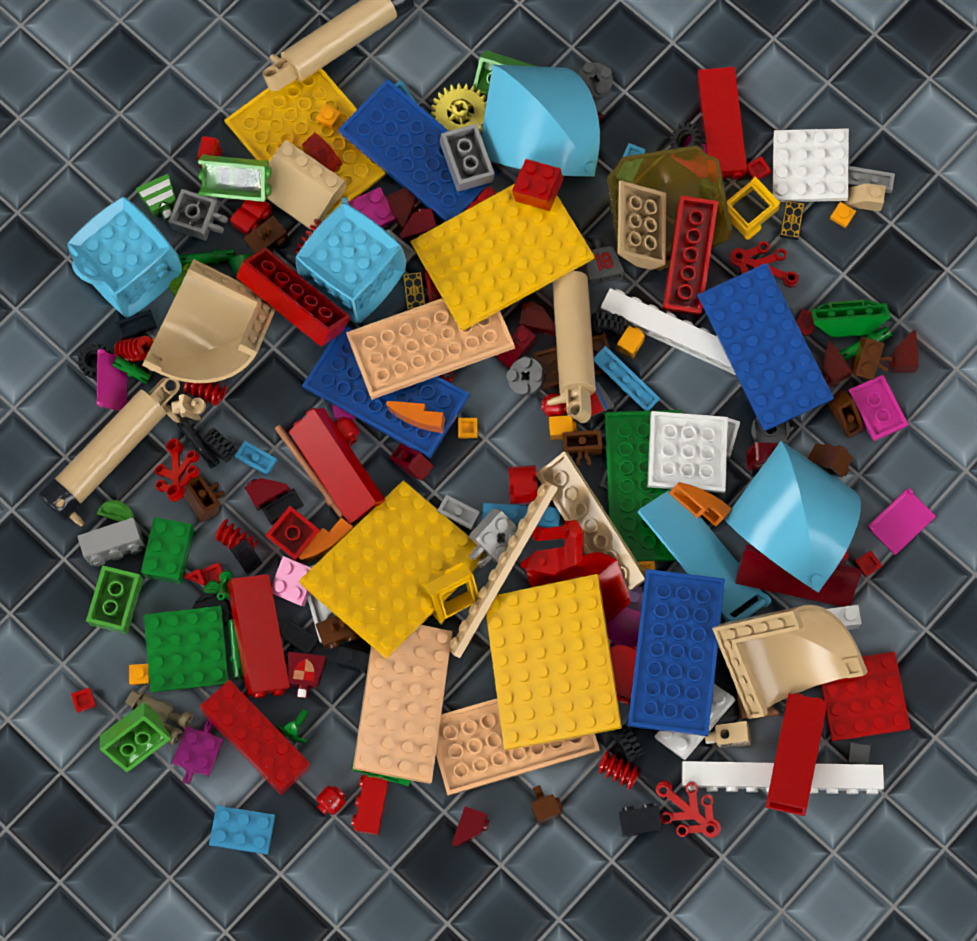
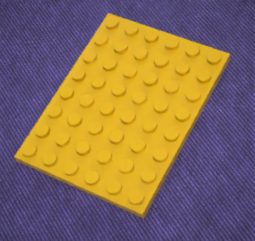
[224,68,387,221]
[410,184,595,332]
[299,481,485,659]
[486,574,622,751]

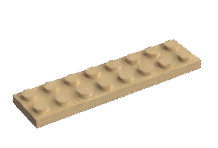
[536,451,645,593]

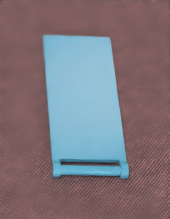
[638,489,771,622]

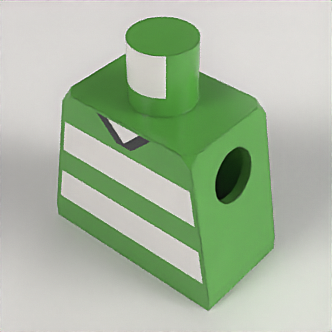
[136,174,177,222]

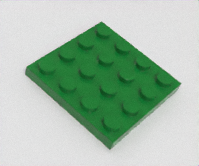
[144,606,229,693]

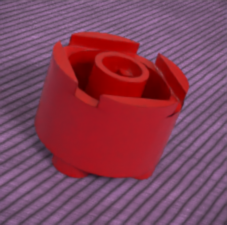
[508,465,537,505]

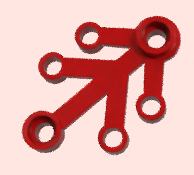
[729,241,799,288]
[155,438,200,502]
[656,780,721,838]

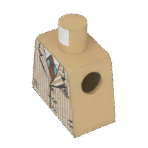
[705,721,752,748]

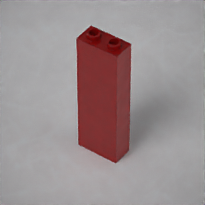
[697,67,747,181]
[289,408,386,525]
[227,574,290,699]
[765,693,828,816]

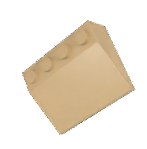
[254,140,347,231]
[618,181,666,270]

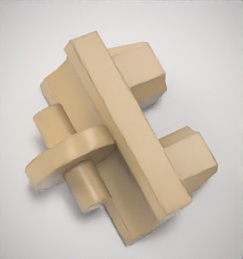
[171,394,206,421]

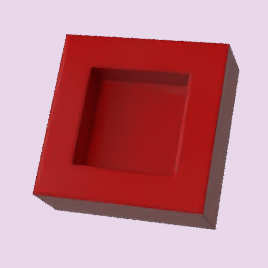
[746,156,771,180]
[854,550,882,578]
[71,687,97,713]

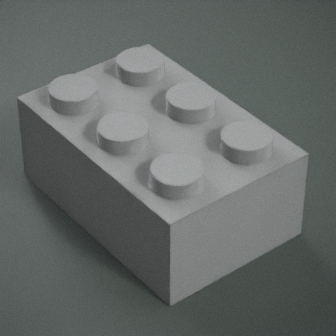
[440,123,494,192]
[78,518,146,566]

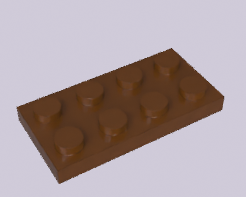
[533,333,611,390]

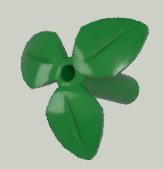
[203,571,233,601]
[277,709,309,743]

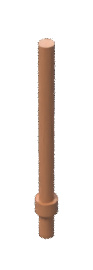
[275,425,344,518]

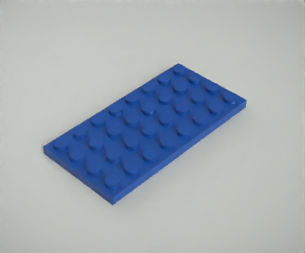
[338,79,499,222]
[697,263,834,432]
[302,326,470,459]
[628,569,725,737]

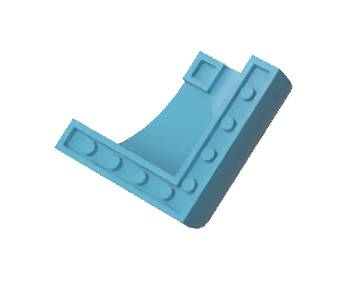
[481,65,600,176]
[724,441,861,592]

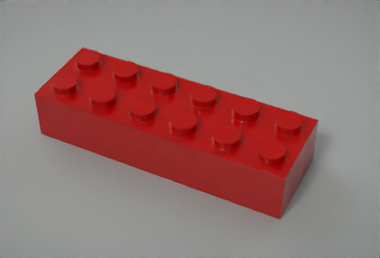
[662,195,718,316]
[236,247,351,347]
[200,679,310,795]

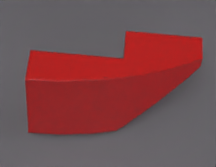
[796,309,816,336]
[184,562,224,586]

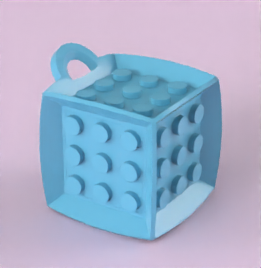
[67,197,182,318]
[296,197,406,324]

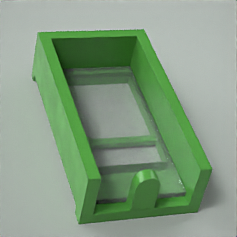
[198,154,272,202]

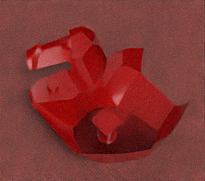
[521,520,630,623]

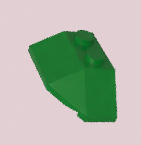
[811,300,890,337]

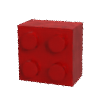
[512,159,564,211]
[265,506,321,561]

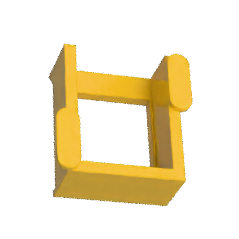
[720,176,780,240]
[423,562,479,625]

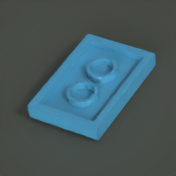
[209,805,276,855]

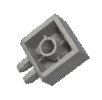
[168,189,228,241]
[469,508,518,568]

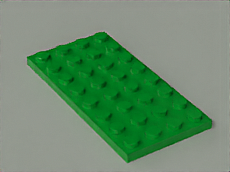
[605,410,681,562]

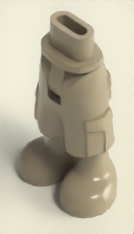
[125,690,193,745]

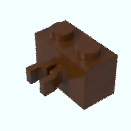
[244,216,289,254]
[851,336,892,380]
[562,430,602,467]
[807,443,853,477]
[184,474,225,523]
[315,616,359,650]
[531,785,563,826]

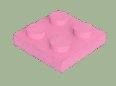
[271,556,312,607]

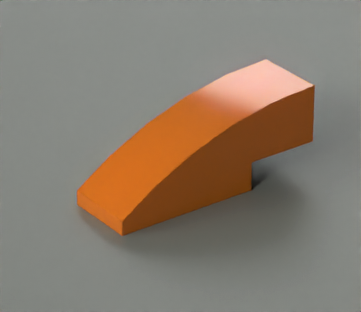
[386,401,445,433]
[669,482,732,527]
[298,518,353,564]

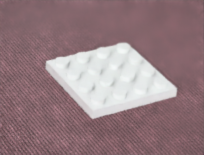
[773,128,849,202]
[647,411,728,493]

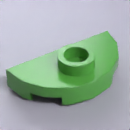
[97,500,134,522]

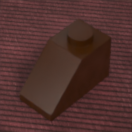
[827,390,864,438]

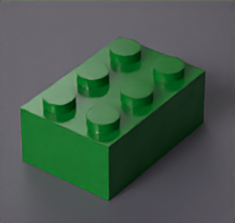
[141,517,195,584]

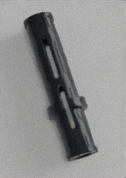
[176,417,220,469]

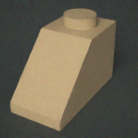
[844,183,886,211]

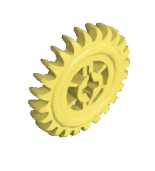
[431,83,487,132]

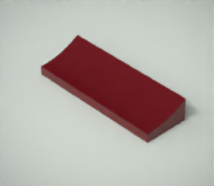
[736,544,861,607]

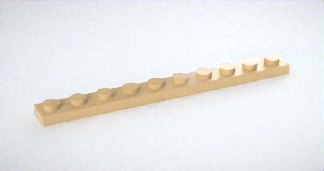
[449,481,558,658]

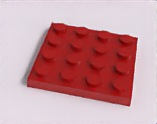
[821,652,911,742]

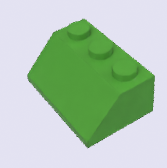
[473,50,538,95]
[100,702,171,772]

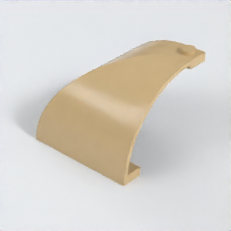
[142,259,275,383]
[712,605,868,719]

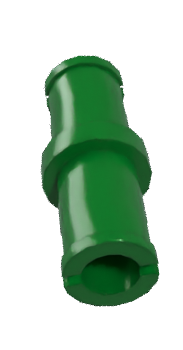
[112,355,151,384]

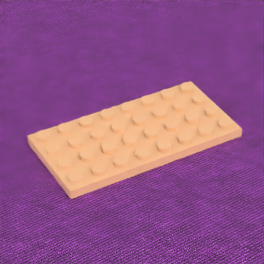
[346,298,515,400]
[353,625,452,784]
[436,698,600,796]

